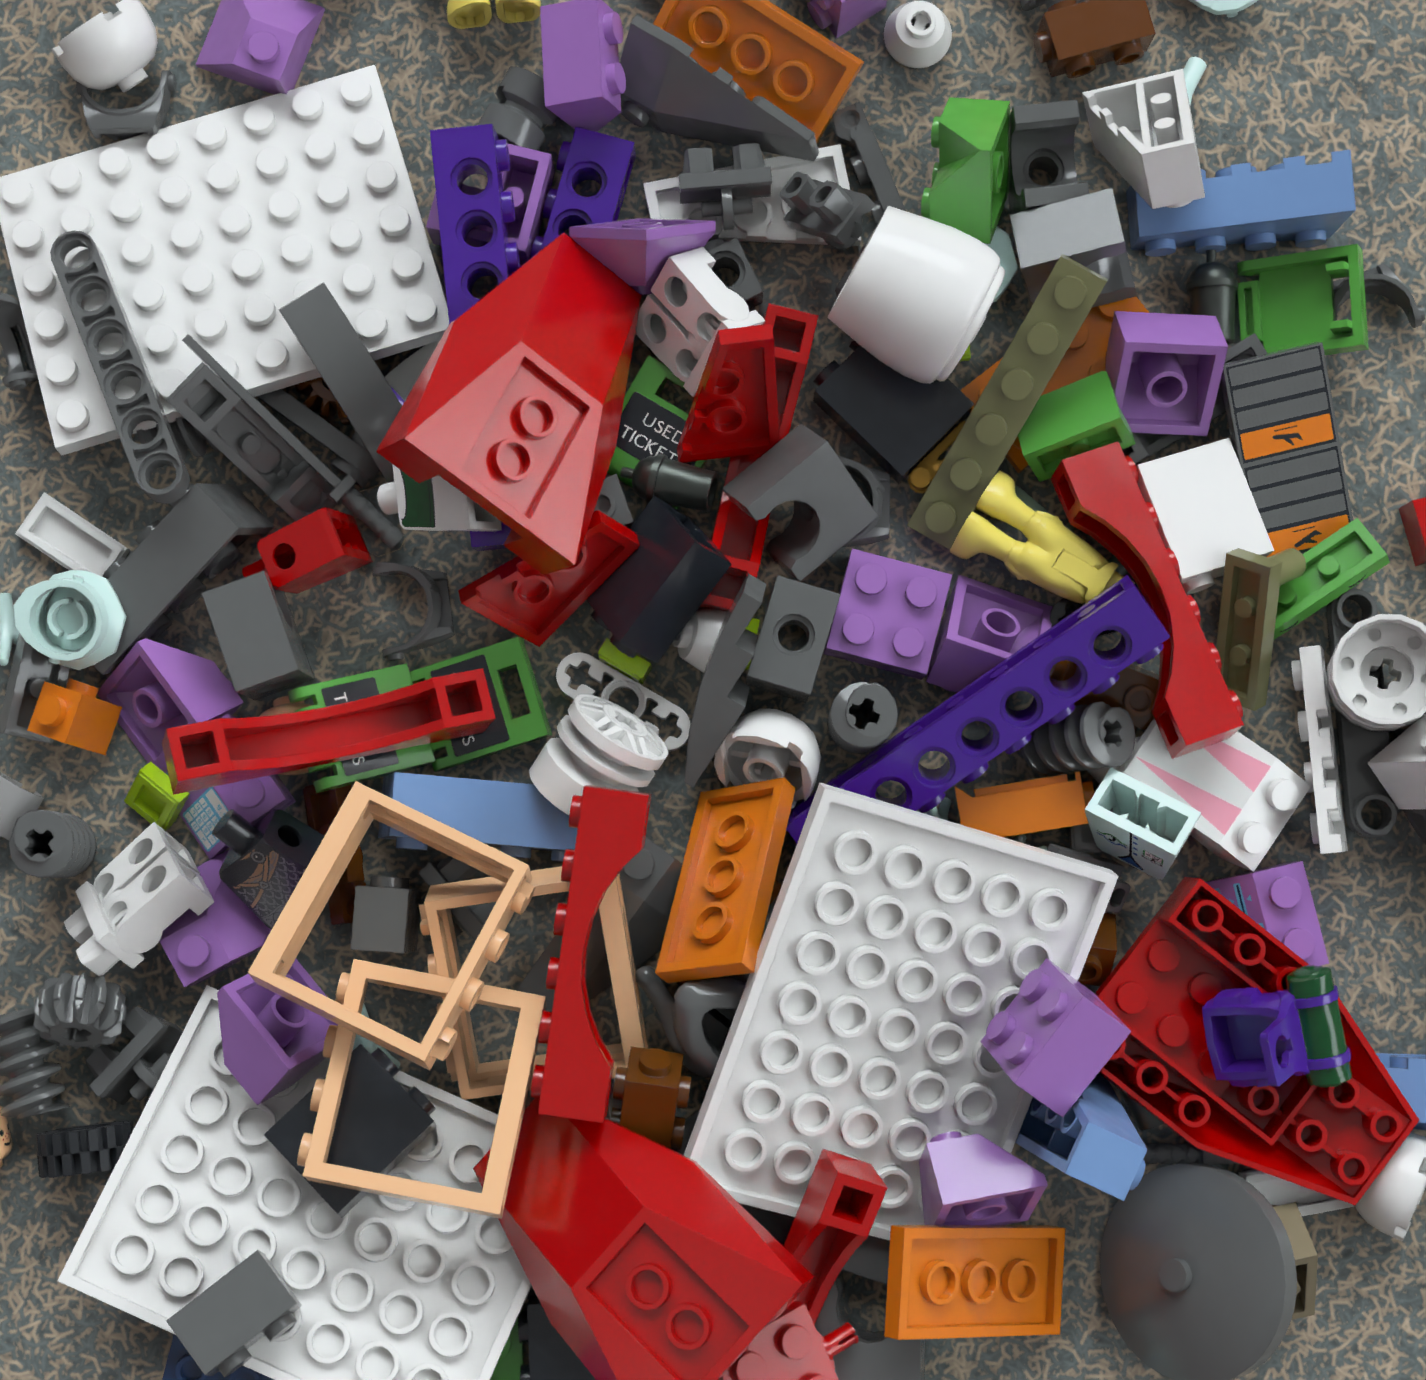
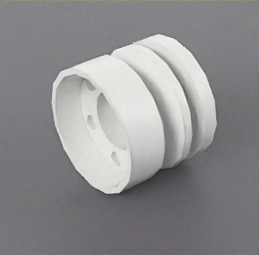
[1327,614,1426,731]
[529,694,669,815]

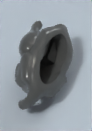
[635,966,750,1078]

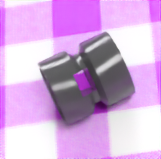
[477,66,557,151]

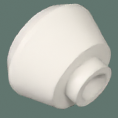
[884,1,952,68]
[672,608,727,673]

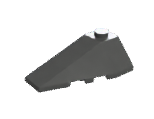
[619,15,819,161]
[516,837,683,1012]

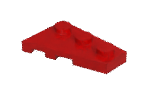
[677,324,780,463]
[458,510,640,647]

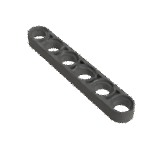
[50,230,190,504]

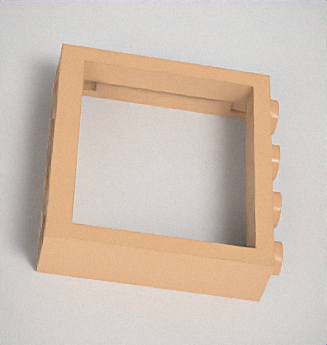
[248,781,535,1071]
[419,866,649,1100]
[297,959,546,1219]

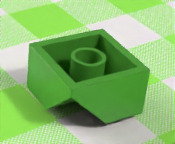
[921,97,1010,244]

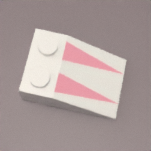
[1118,719,1311,872]

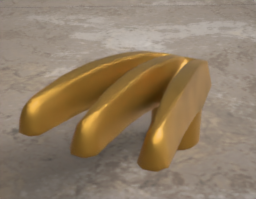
[908,421,966,493]

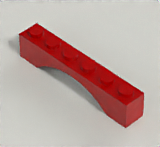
[699,303,819,612]
[1051,441,1244,759]
[162,668,496,795]
[531,785,652,1123]
[783,1149,888,1325]

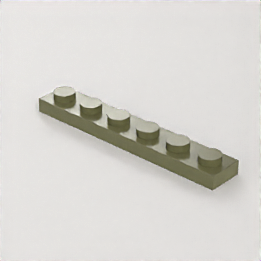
[907,254,1108,550]

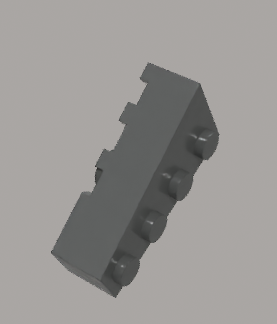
[93,483,275,675]

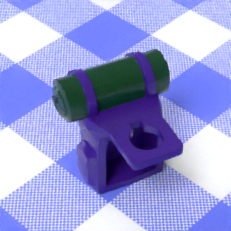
[1202,965,1352,1087]

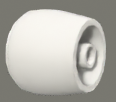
[827,206,1005,384]

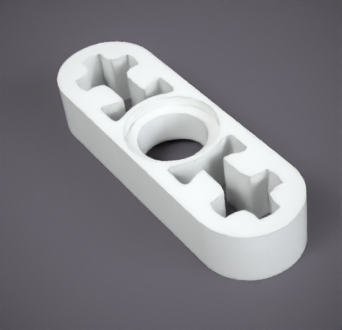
[556,652,691,752]

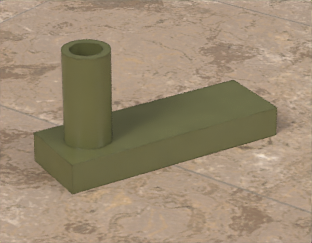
[1216,548,1306,711]

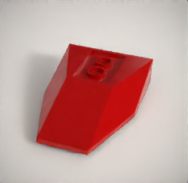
[376,233,642,575]
[1095,877,1419,1206]
[473,1098,814,1380]

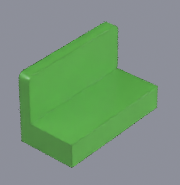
[1018,371,1136,482]

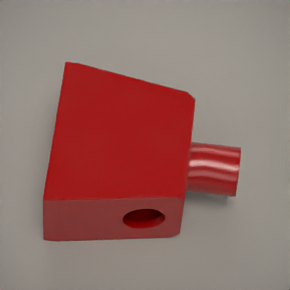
[242,507,373,594]

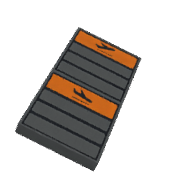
[1220,342,1353,557]

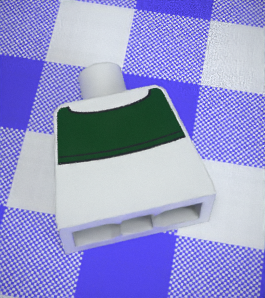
[377,464,502,531]

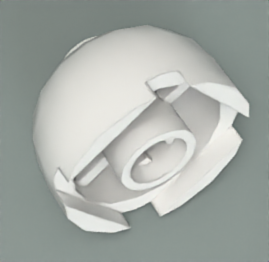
[52,0,158,93]
[714,709,821,809]
[1355,1132,1426,1241]

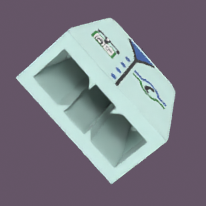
[1085,767,1201,880]

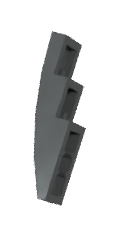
[684,573,766,787]

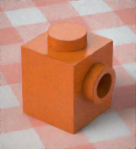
[27,678,122,755]

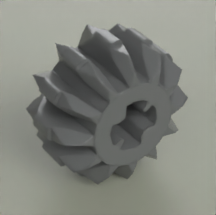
[33,972,127,1050]

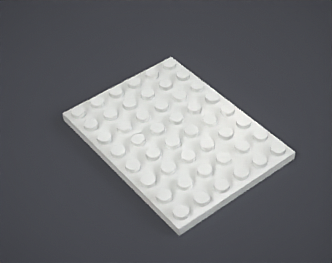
[0,65,449,455]
[684,782,1119,1240]
[58,985,532,1380]

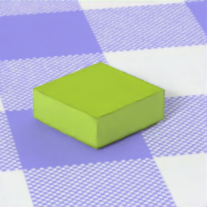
[598,638,652,684]
[124,761,190,831]

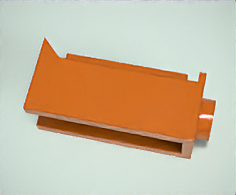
[954,772,1094,837]

